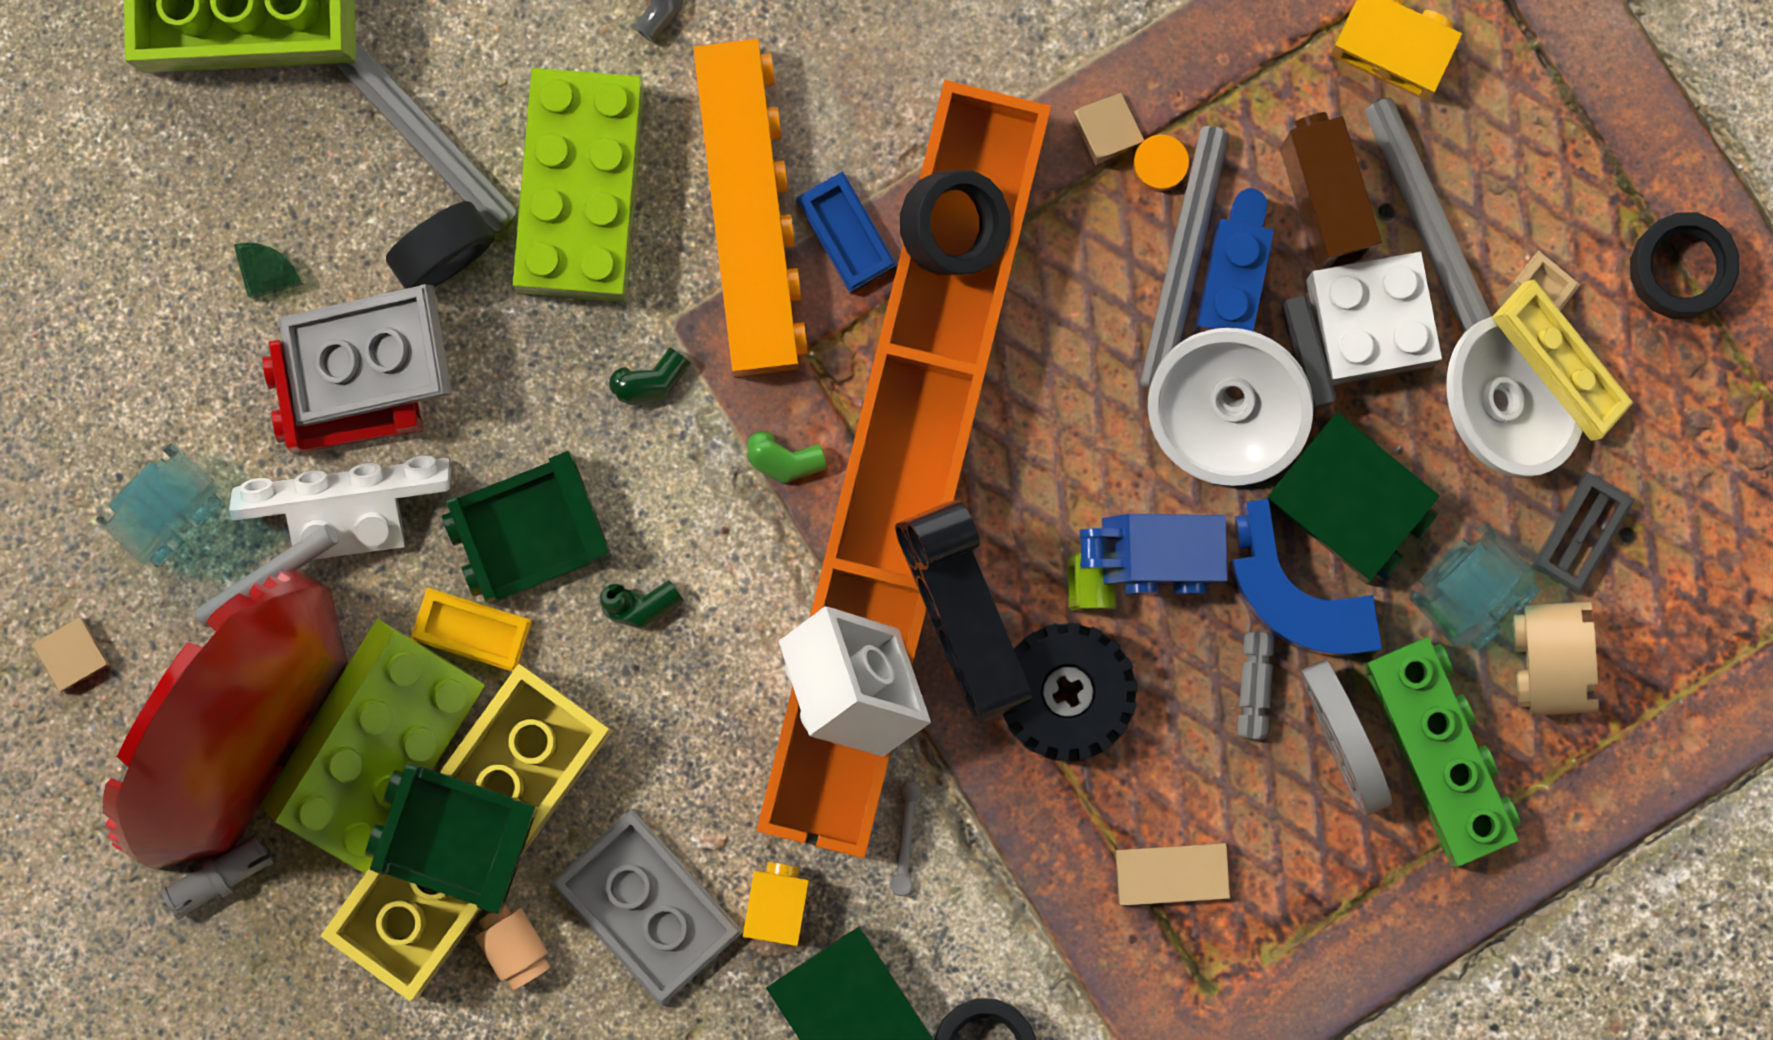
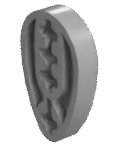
[1300,659,1392,817]

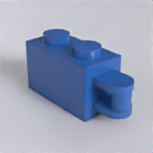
[1193,188,1274,334]
[1079,514,1227,595]

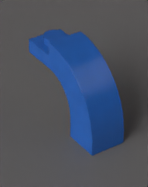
[1229,499,1382,656]

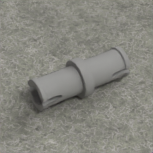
[160,833,275,920]

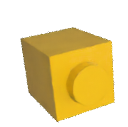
[743,861,810,946]

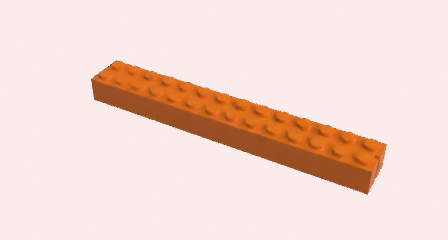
[756,79,1051,859]

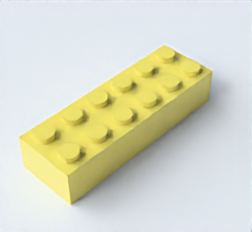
[320,664,613,1002]

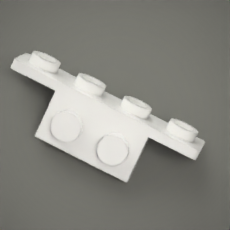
[229,456,451,560]

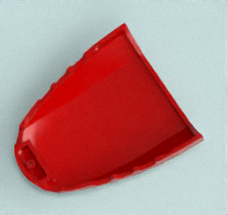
[103,569,348,869]

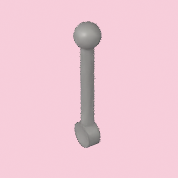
[890,781,922,896]

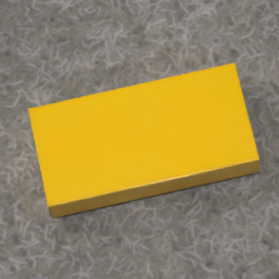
[411,587,533,672]

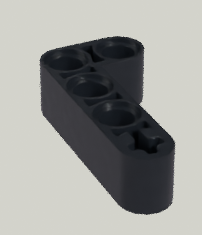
[895,500,1032,725]

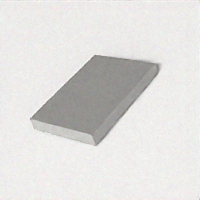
[278,284,452,426]
[550,809,743,1006]

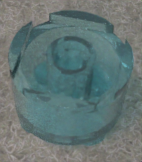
[95,442,224,568]
[1409,523,1541,650]

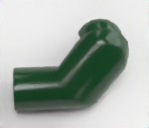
[599,579,685,629]

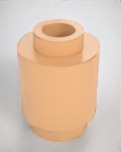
[474,904,550,990]

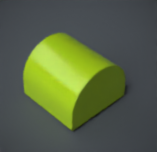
[1067,553,1116,611]

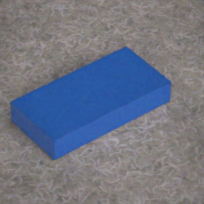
[796,171,897,294]

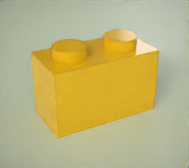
[1329,0,1463,102]

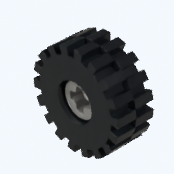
[1002,622,1138,762]

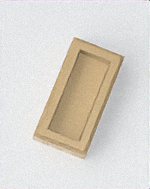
[1115,843,1230,906]

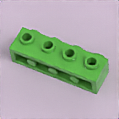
[1362,636,1521,867]

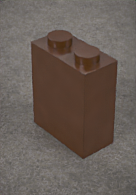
[1280,112,1382,270]

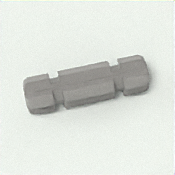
[1237,631,1275,740]

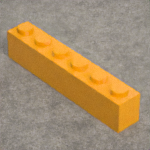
[693,39,808,378]

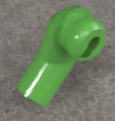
[747,431,828,483]

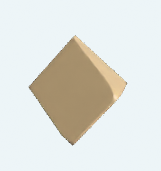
[1072,93,1144,166]
[1497,250,1580,311]

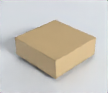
[32,617,110,693]

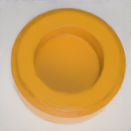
[1133,135,1189,192]

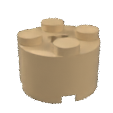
[1513,601,1599,716]

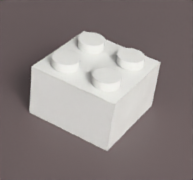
[1306,251,1442,385]
[779,606,931,757]

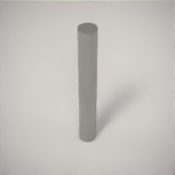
[195,524,339,627]

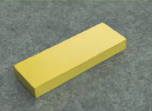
[1492,279,1633,441]

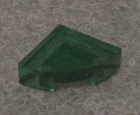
[234,242,303,299]

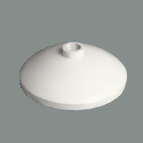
[1446,317,1582,478]
[1148,328,1314,486]

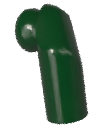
[609,347,691,405]

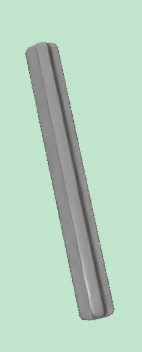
[335,40,518,233]
[1365,98,1492,333]
[1140,126,1229,389]

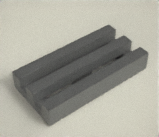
[1281,296,1336,411]
[1530,472,1635,595]

